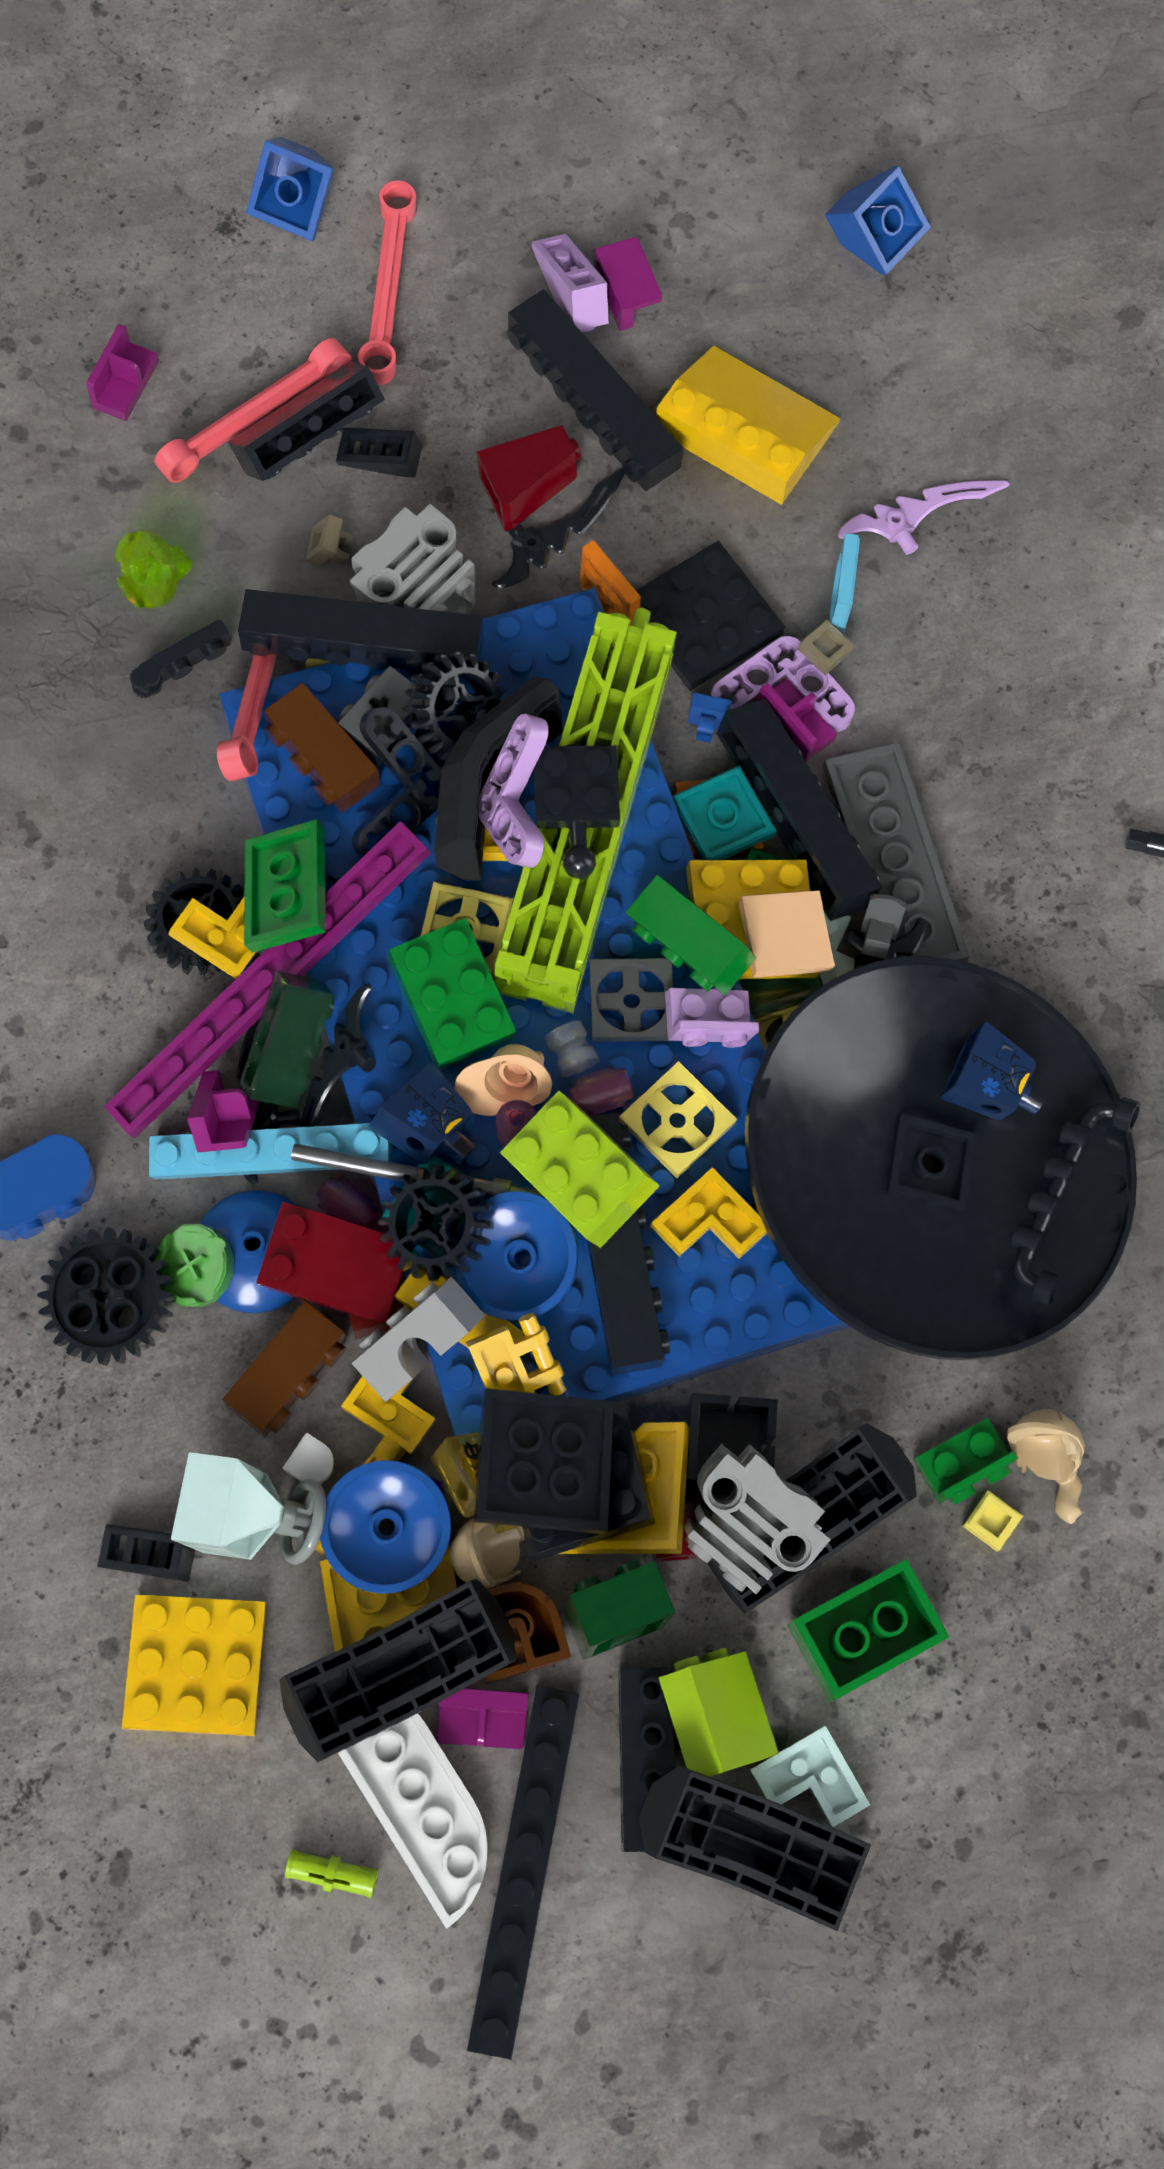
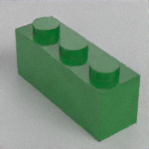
[625,875,756,996]

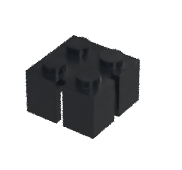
[686,1393,778,1489]

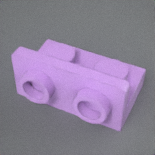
[665,988,759,1048]

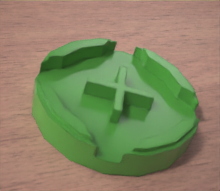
[155,1224,234,1307]

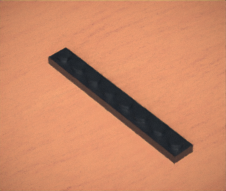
[467,1686,580,2060]

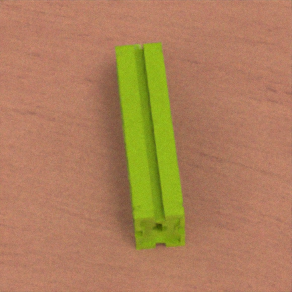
[495,608,677,1013]

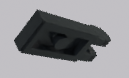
[130,619,231,699]

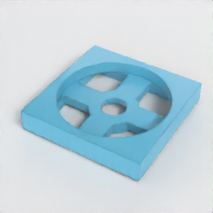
[829,533,860,634]

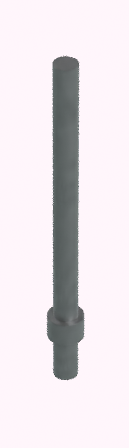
[291,1143,543,1198]

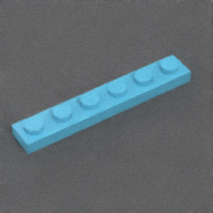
[149,1123,393,1180]

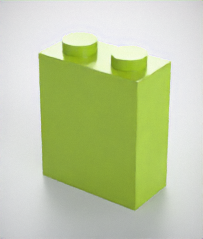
[659,1648,779,1777]

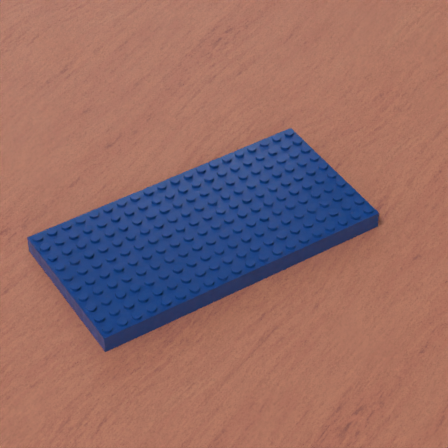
[219,588,850,1454]

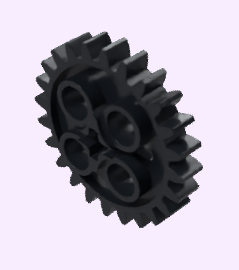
[37,1227,176,1366]

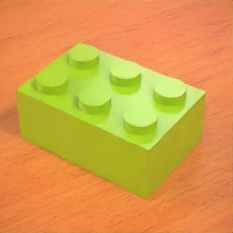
[500,1091,660,1248]

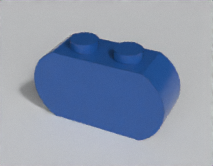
[0,1134,96,1241]

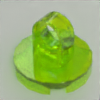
[115,530,193,609]

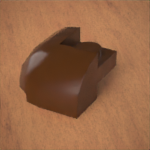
[485,1582,571,1684]

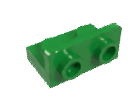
[914,1418,1019,1505]

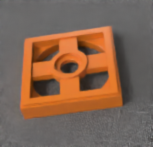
[579,540,641,626]

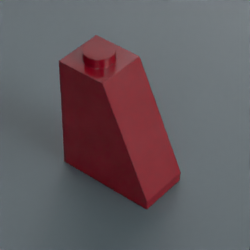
[477,425,581,531]

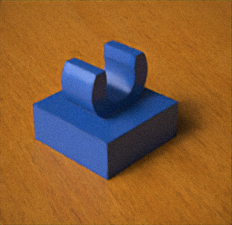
[688,693,732,743]

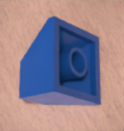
[246,137,334,241]
[825,166,931,275]

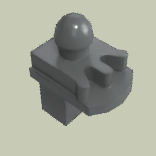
[860,893,906,959]

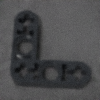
[352,707,441,858]

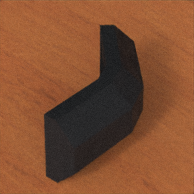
[434,677,563,880]
[707,1423,917,1614]
[279,1579,516,1763]
[639,1766,871,1932]

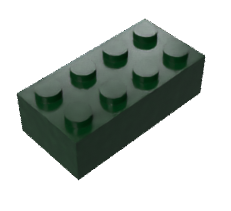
[564,1558,675,1660]

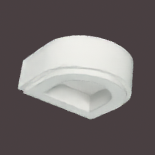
[283,1432,334,1484]

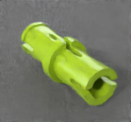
[285,1849,379,1899]

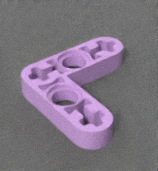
[711,636,855,732]
[478,714,548,868]

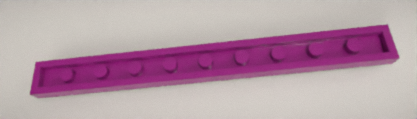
[104,821,431,1138]

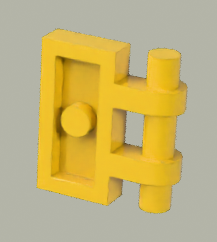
[466,1313,566,1396]

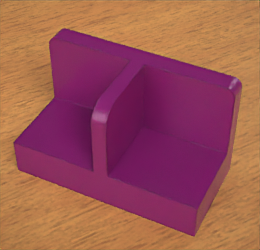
[594,237,662,331]
[86,324,159,421]
[758,678,837,762]
[187,1070,260,1153]
[437,1689,528,1750]

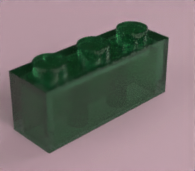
[240,970,334,1108]

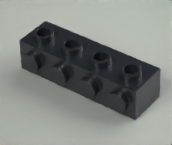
[228,361,385,481]
[618,1668,681,1852]

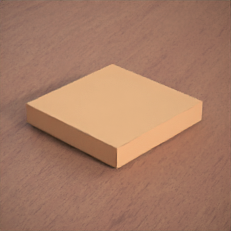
[738,891,835,978]

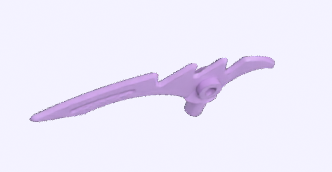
[838,480,1010,555]

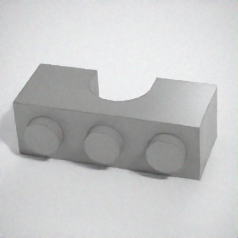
[351,1277,486,1402]

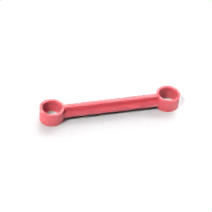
[358,180,417,385]
[155,338,352,483]
[217,654,277,782]

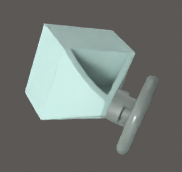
[171,1452,326,1565]

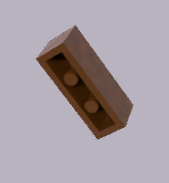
[264,683,380,813]
[222,1301,346,1438]

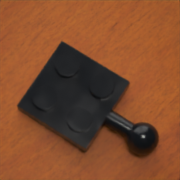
[534,745,620,879]

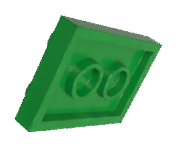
[244,819,326,953]

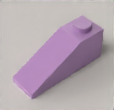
[532,234,609,332]

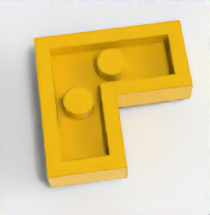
[168,896,257,979]
[650,1167,767,1259]
[341,1376,436,1456]

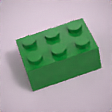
[388,918,516,1071]
[787,1559,950,1703]

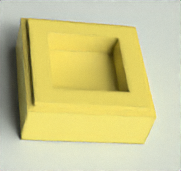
[962,1490,1023,1552]

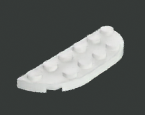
[338,1714,487,1929]

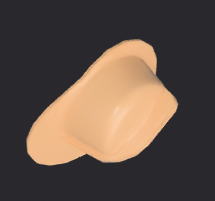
[454,1044,553,1116]

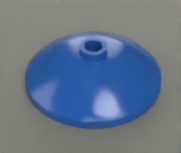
[200,1190,298,1314]
[455,1191,579,1321]
[320,1461,451,1594]

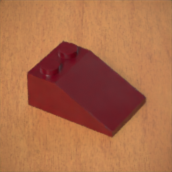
[256,1202,405,1325]

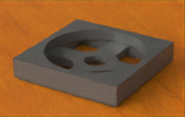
[589,958,673,1042]

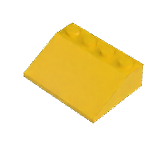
[656,346,840,505]

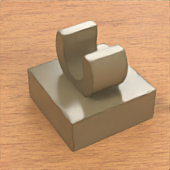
[305,514,353,567]
[798,619,855,675]

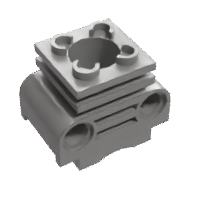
[350,504,475,614]
[683,1443,831,1594]

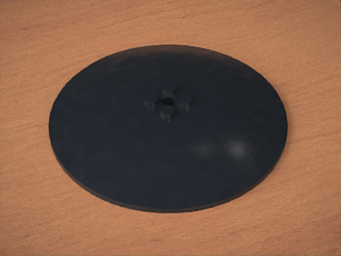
[745,956,1137,1361]

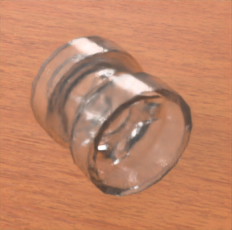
[545,1021,599,1077]

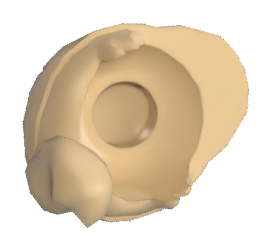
[1007,1408,1085,1524]
[450,1517,525,1589]

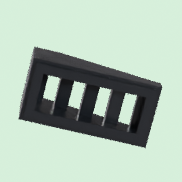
[336,428,422,478]
[97,1524,195,1582]

